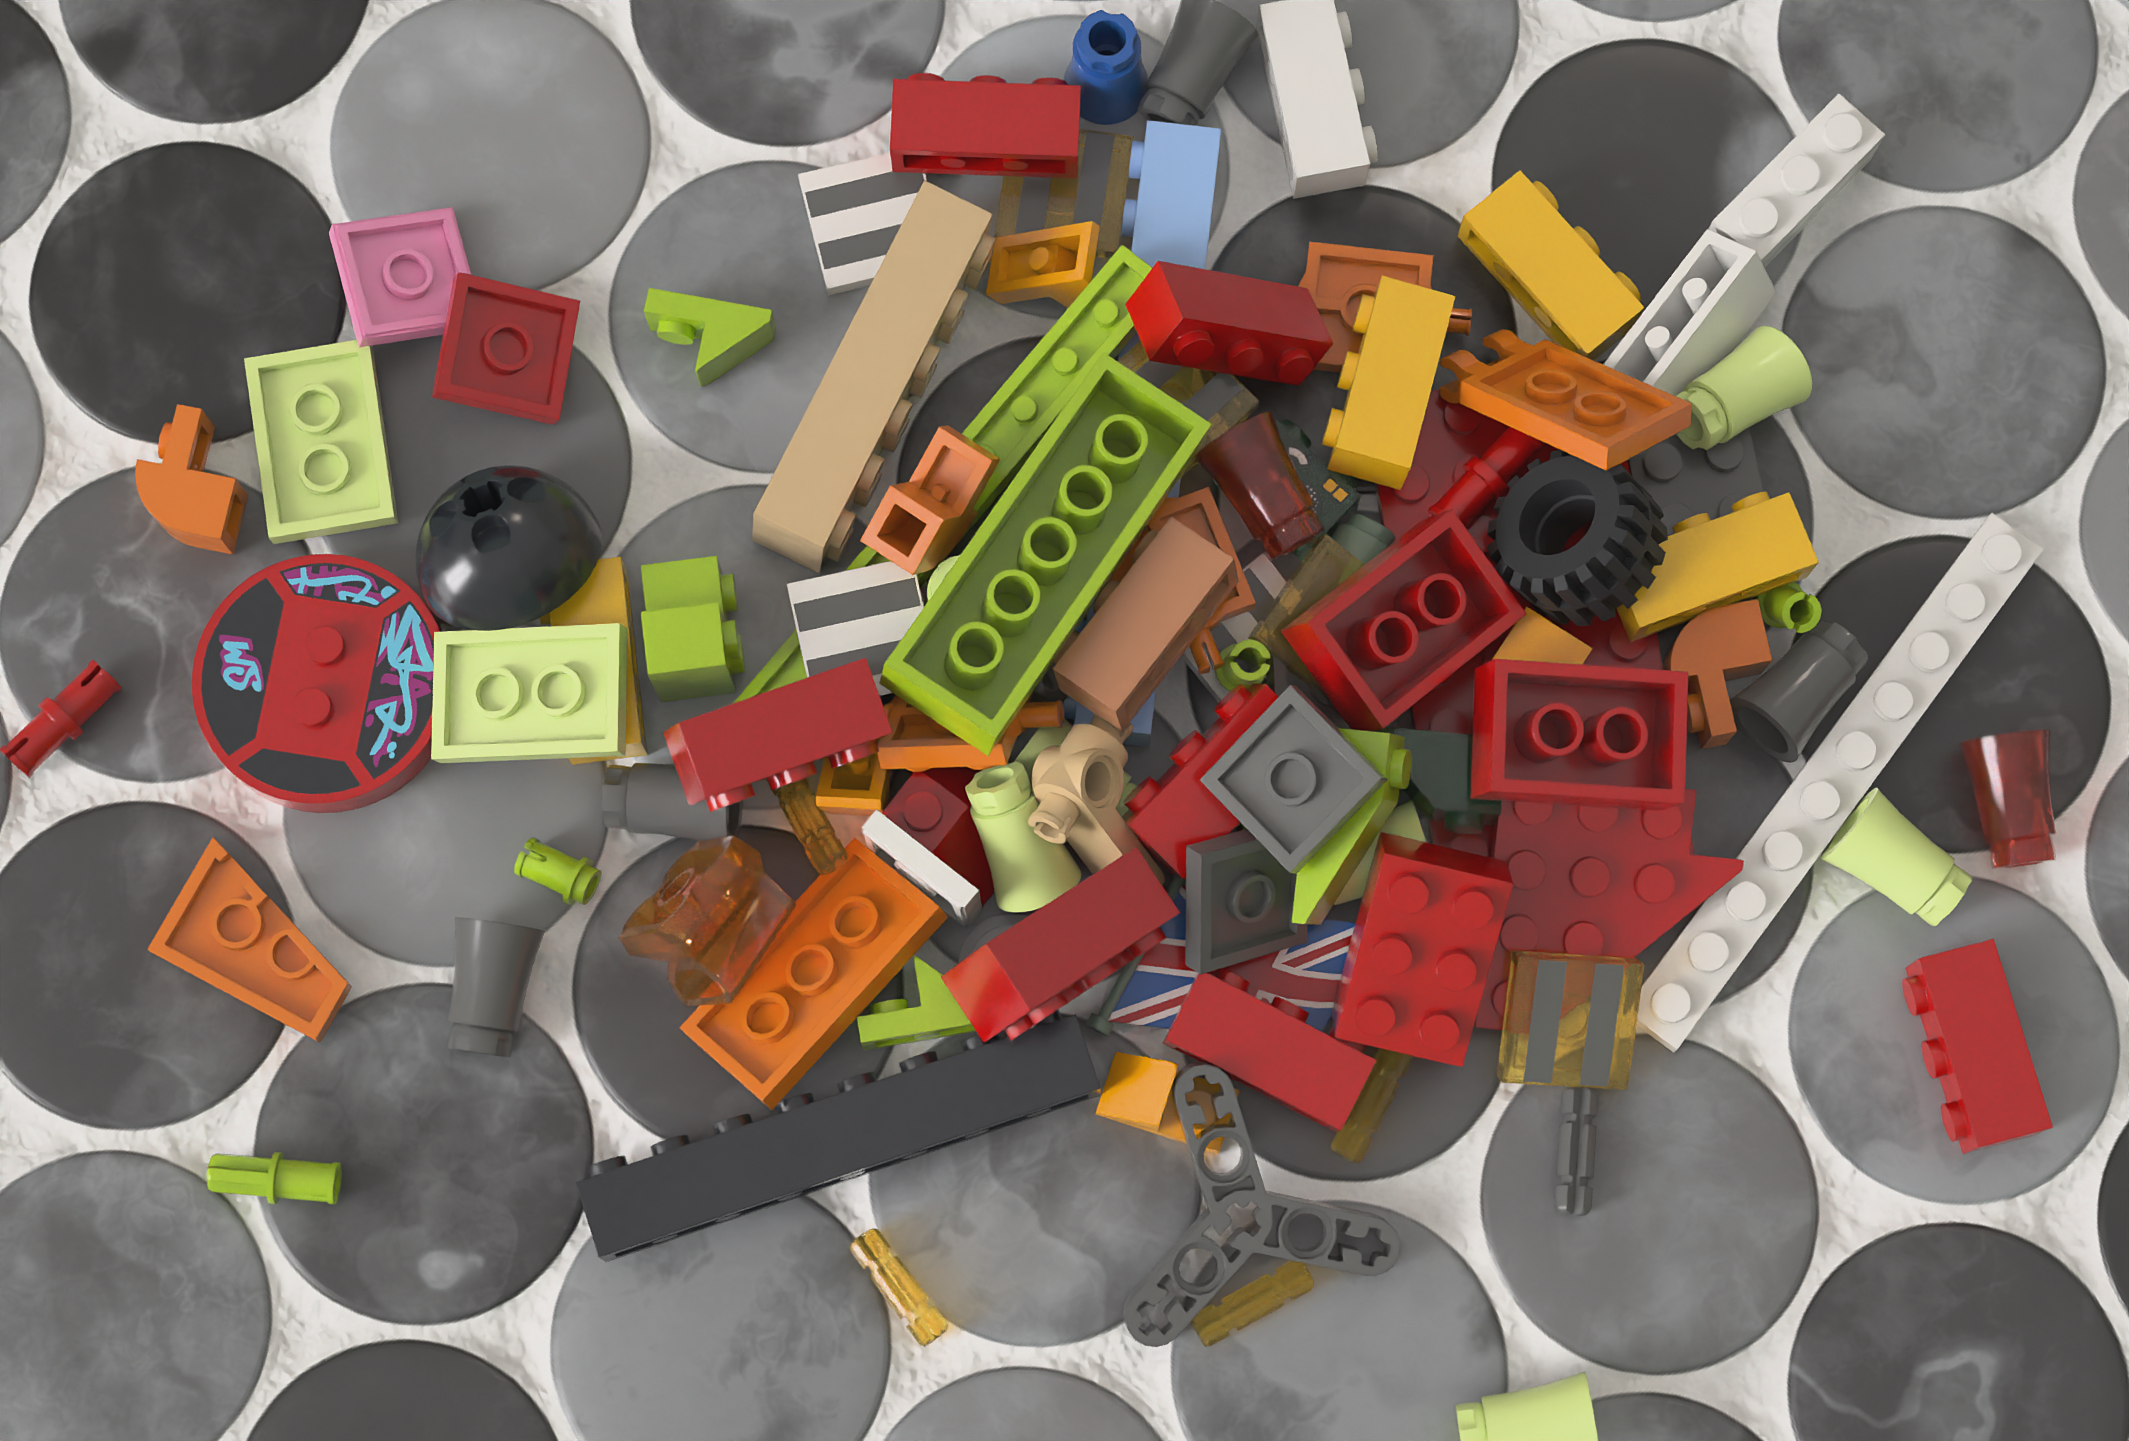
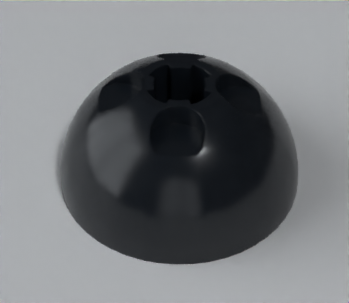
[416,465,602,631]

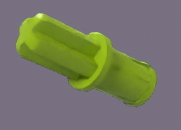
[206,1152,342,1204]

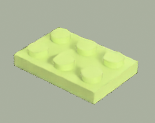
[244,340,398,544]
[431,623,627,763]

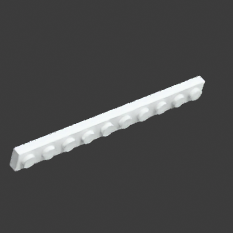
[1621,513,2044,1053]

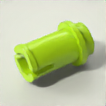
[1756,582,1822,633]
[1215,639,1270,692]
[514,837,602,906]

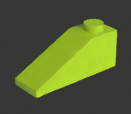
[1292,728,1412,925]

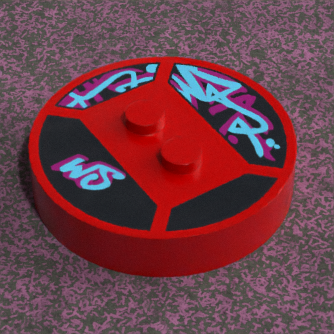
[192,554,443,813]

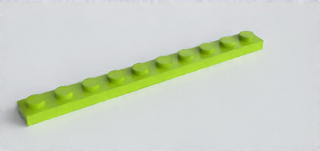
[733,244,1152,703]

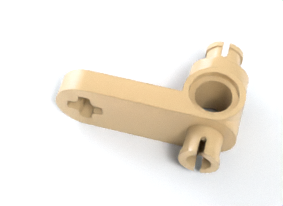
[1028,714,1165,886]

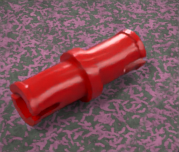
[1427,426,1544,527]
[0,660,122,778]

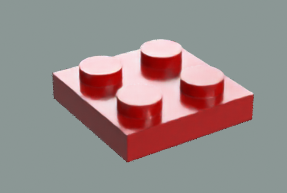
[432,272,580,425]

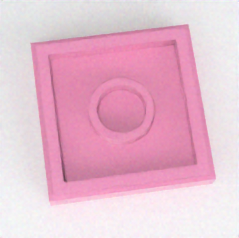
[329,207,471,348]

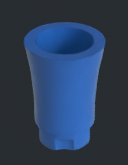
[1064,10,1148,125]

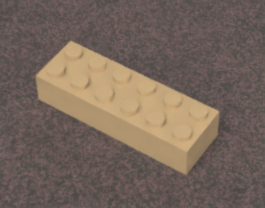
[752,180,997,574]

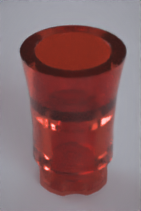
[1194,411,1325,561]
[1959,730,2056,869]

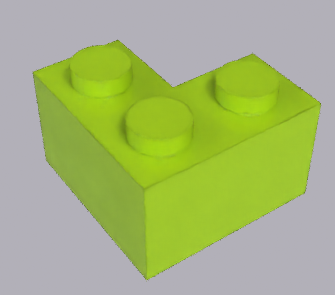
[641,556,745,702]

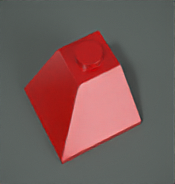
[882,767,994,908]

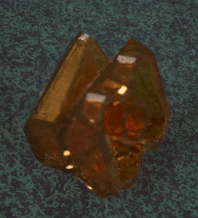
[618,836,796,1006]

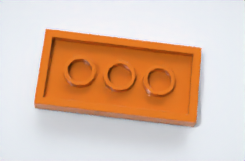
[679,837,948,1110]

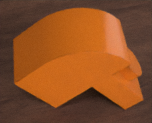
[135,404,249,555]
[860,425,1000,575]
[1663,599,1772,749]

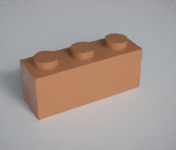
[1053,517,1239,732]

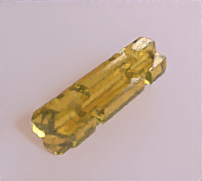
[766,778,848,875]
[1331,1048,1414,1163]
[850,1228,949,1347]
[1191,1260,1315,1346]

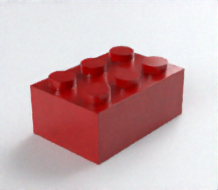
[1281,509,1527,731]
[663,657,893,812]
[1470,659,1688,811]
[1332,832,1513,1067]
[941,847,1180,1043]

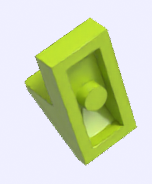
[644,288,776,387]
[857,956,976,1051]

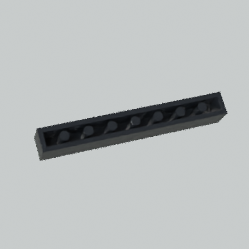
[575,1010,1101,1262]

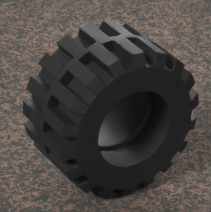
[1487,450,1668,626]

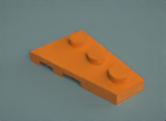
[147,837,352,1043]

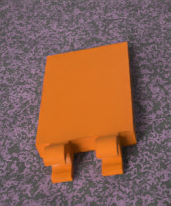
[1439,329,1692,471]

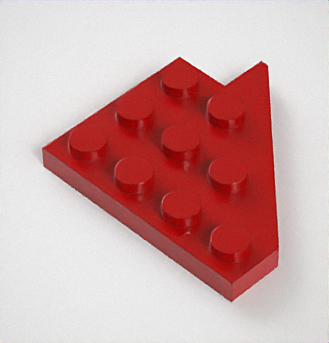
[1474,788,1744,1033]

